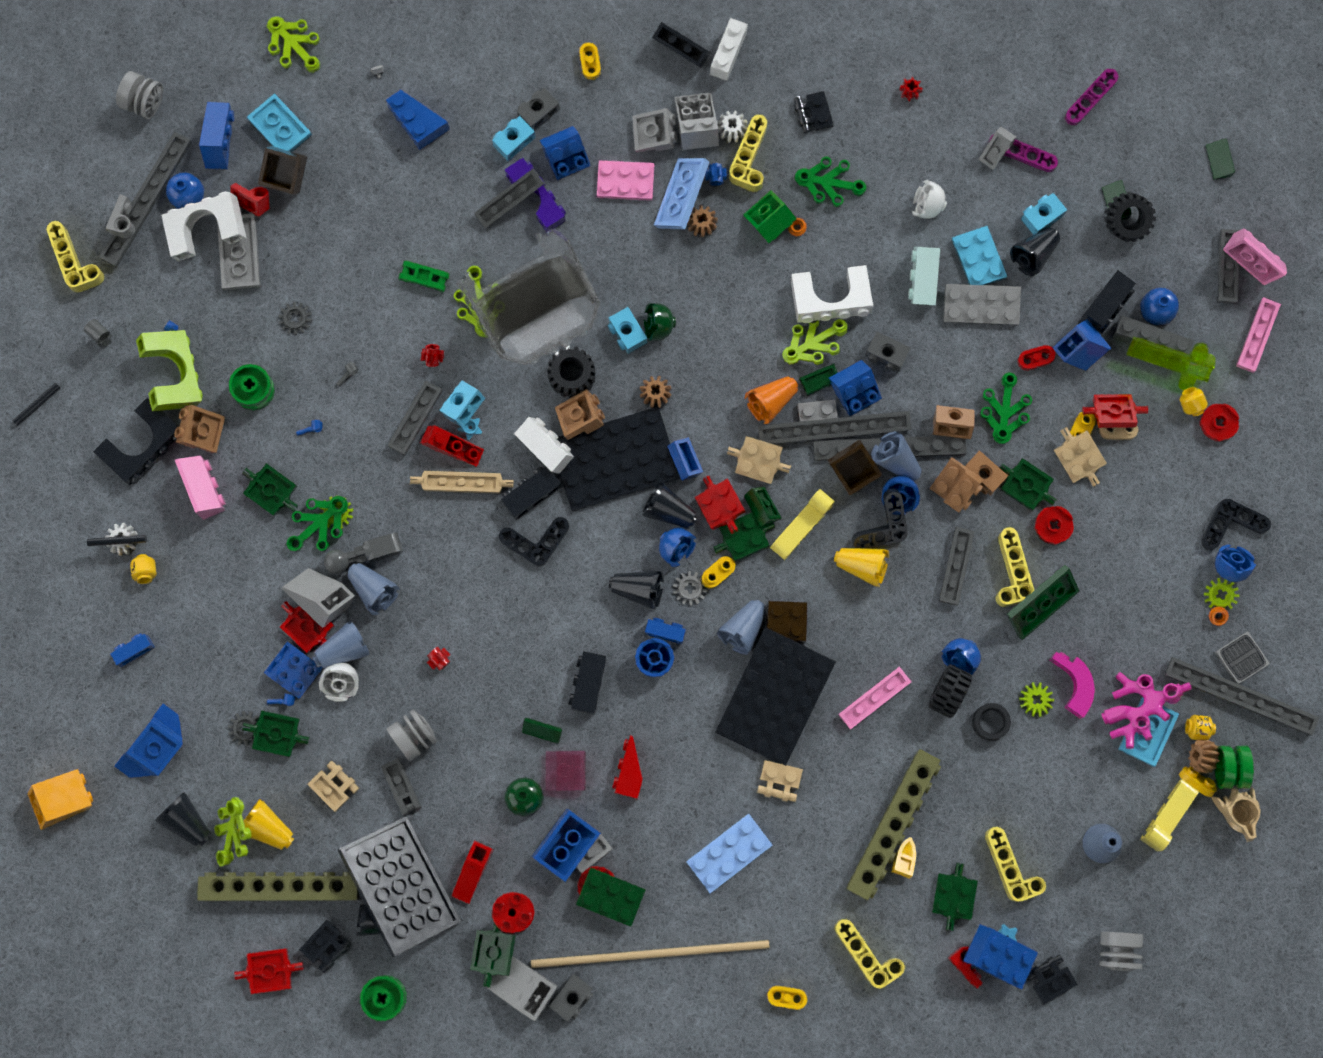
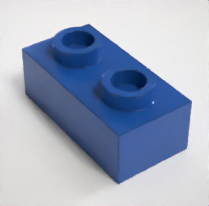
[667,437,703,481]
[645,618,686,644]
[110,633,155,667]

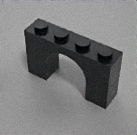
[93,397,179,486]

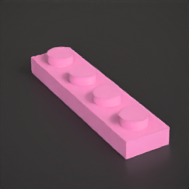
[1236,297,1281,373]
[838,667,911,730]

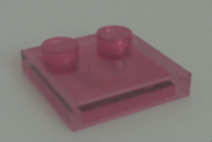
[546,751,586,791]

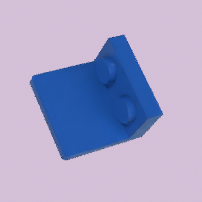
[263,642,322,698]

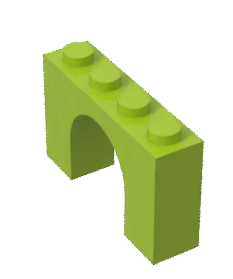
[136,330,202,411]

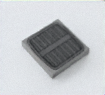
[1215,631,1270,684]

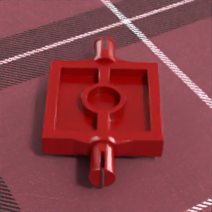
[1082,394,1148,428]
[695,476,746,534]
[280,601,335,654]
[234,948,304,994]

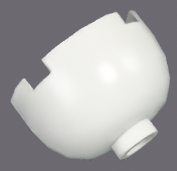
[912,180,947,219]
[319,663,359,701]

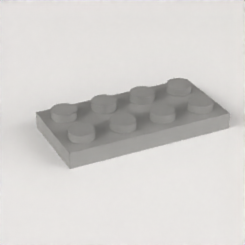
[217,214,261,291]
[943,284,1021,325]

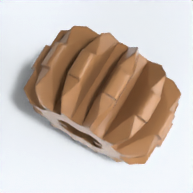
[687,205,718,238]
[640,376,671,408]
[1188,740,1220,773]

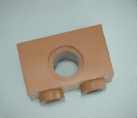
[933,405,975,439]
[965,450,1008,496]

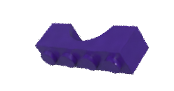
[504,158,566,233]

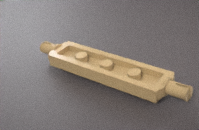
[410,471,514,494]

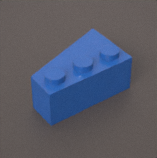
[386,90,450,150]
[199,102,235,169]

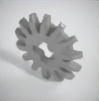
[673,571,707,606]

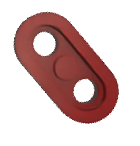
[1017,345,1055,371]

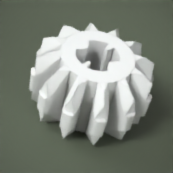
[717,110,748,143]
[105,523,138,556]

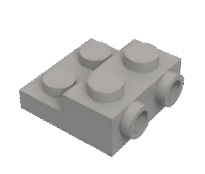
[632,108,677,153]

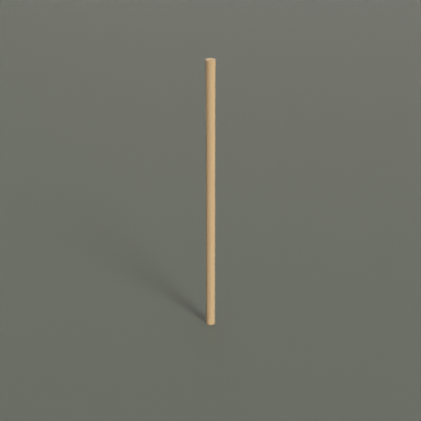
[531,940,769,968]

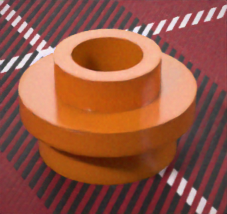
[788,218,807,236]
[1209,606,1229,626]

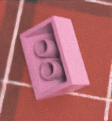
[1223,228,1287,285]
[175,456,226,520]

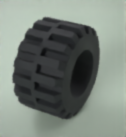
[1104,192,1156,242]
[547,347,595,398]
[929,664,972,718]

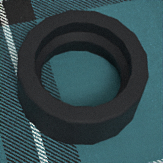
[972,703,1011,741]

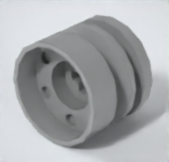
[116,71,164,119]
[386,709,438,762]
[1099,931,1143,971]

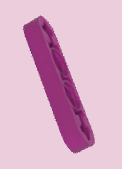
[1065,68,1119,125]
[989,134,1058,172]

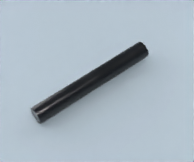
[12,382,60,426]
[87,535,147,546]

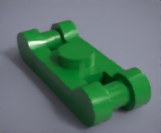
[398,261,450,292]

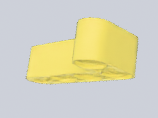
[729,115,767,192]
[47,221,104,292]
[770,489,835,560]
[996,527,1034,607]
[1140,779,1199,851]
[985,827,1046,902]
[835,919,905,988]

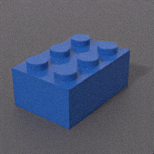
[963,924,1038,989]

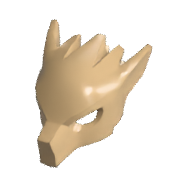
[1211,787,1260,842]

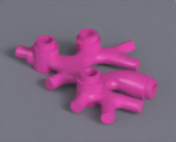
[1101,672,1192,749]

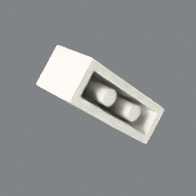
[710,18,748,81]
[514,417,574,474]

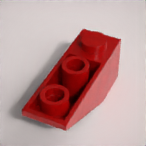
[420,425,484,467]
[612,735,643,800]
[451,841,494,904]

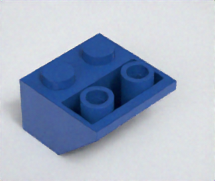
[539,126,591,180]
[1052,319,1111,371]
[829,360,882,416]

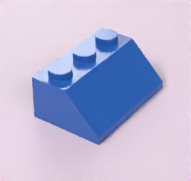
[532,808,601,882]

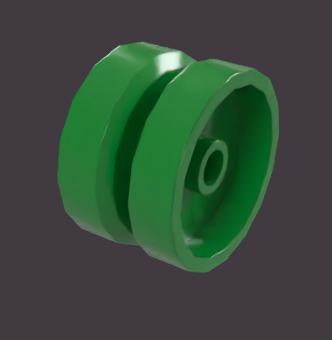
[229,364,275,411]
[1215,746,1254,789]
[360,975,407,1021]

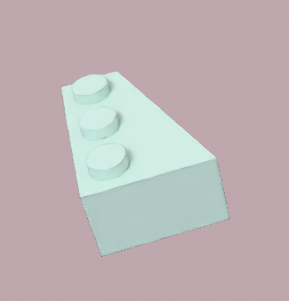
[908,247,940,305]

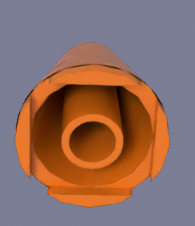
[745,376,798,424]

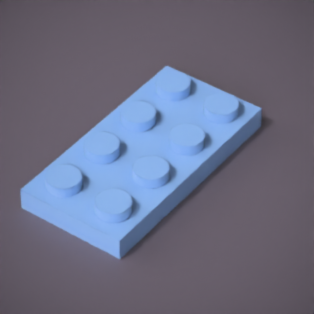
[654,158,709,229]
[686,814,772,893]

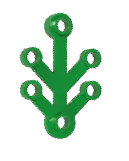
[795,156,867,207]
[980,372,1032,444]
[287,496,348,551]

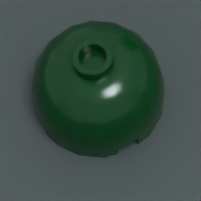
[644,303,676,341]
[504,777,544,817]

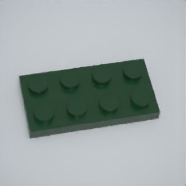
[1007,565,1079,640]

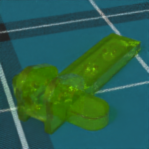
[1126,336,1216,391]

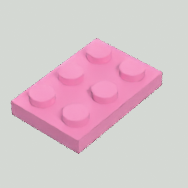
[597,160,654,200]

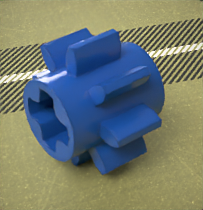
[705,163,727,186]

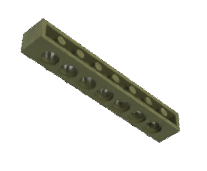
[845,749,941,900]
[197,872,359,901]

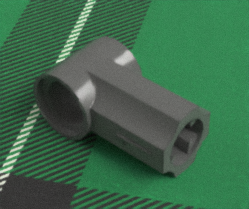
[84,319,112,347]

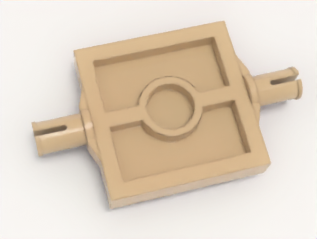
[1054,427,1107,486]
[727,436,791,484]

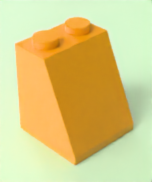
[27,769,93,830]

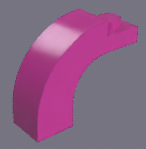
[1049,652,1095,719]

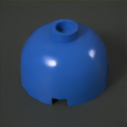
[166,172,204,209]
[1140,288,1179,326]
[881,476,920,515]
[659,528,696,567]
[1215,545,1256,582]
[635,638,674,678]
[941,638,981,675]

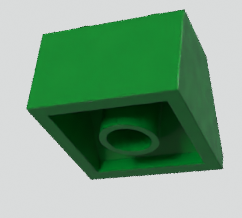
[743,190,797,243]

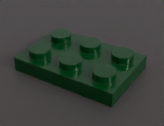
[576,867,646,927]

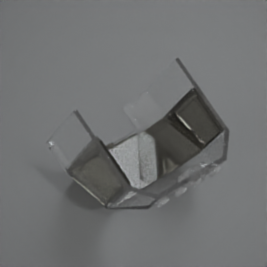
[456,229,600,365]

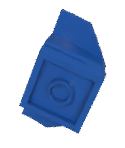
[114,704,183,778]

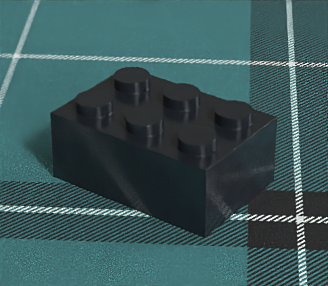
[1077,270,1136,334]

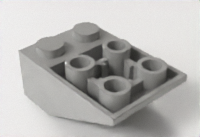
[675,93,719,150]
[281,568,355,628]
[486,956,558,1021]

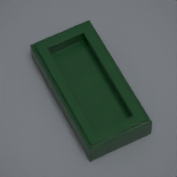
[799,363,838,396]

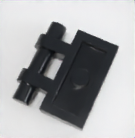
[794,91,834,133]
[299,920,351,973]
[1027,954,1078,1005]

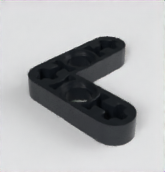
[852,488,908,549]
[1201,499,1271,550]
[499,517,569,567]

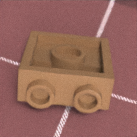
[555,389,605,440]
[174,405,225,453]
[929,457,983,512]

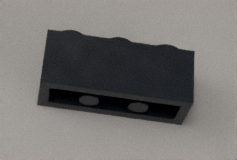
[652,22,711,68]
[501,467,562,521]
[568,651,607,715]

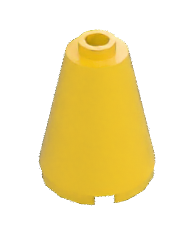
[834,548,889,587]
[238,799,294,850]

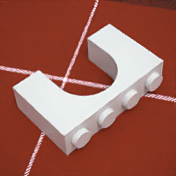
[162,192,247,261]
[791,265,873,323]

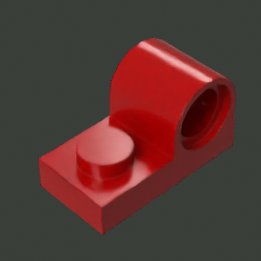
[230,183,270,217]
[947,946,983,989]

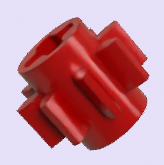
[899,77,923,102]
[421,344,444,367]
[427,647,451,671]

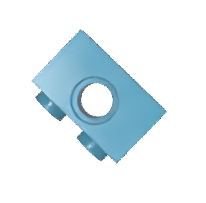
[492,116,536,162]
[1021,193,1067,235]
[607,307,647,353]
[439,381,485,428]

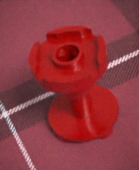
[492,892,535,933]

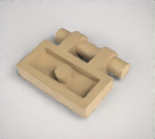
[757,760,803,802]
[308,761,359,812]

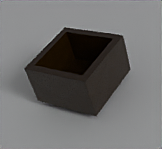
[258,146,308,195]
[828,439,882,495]
[767,601,807,644]

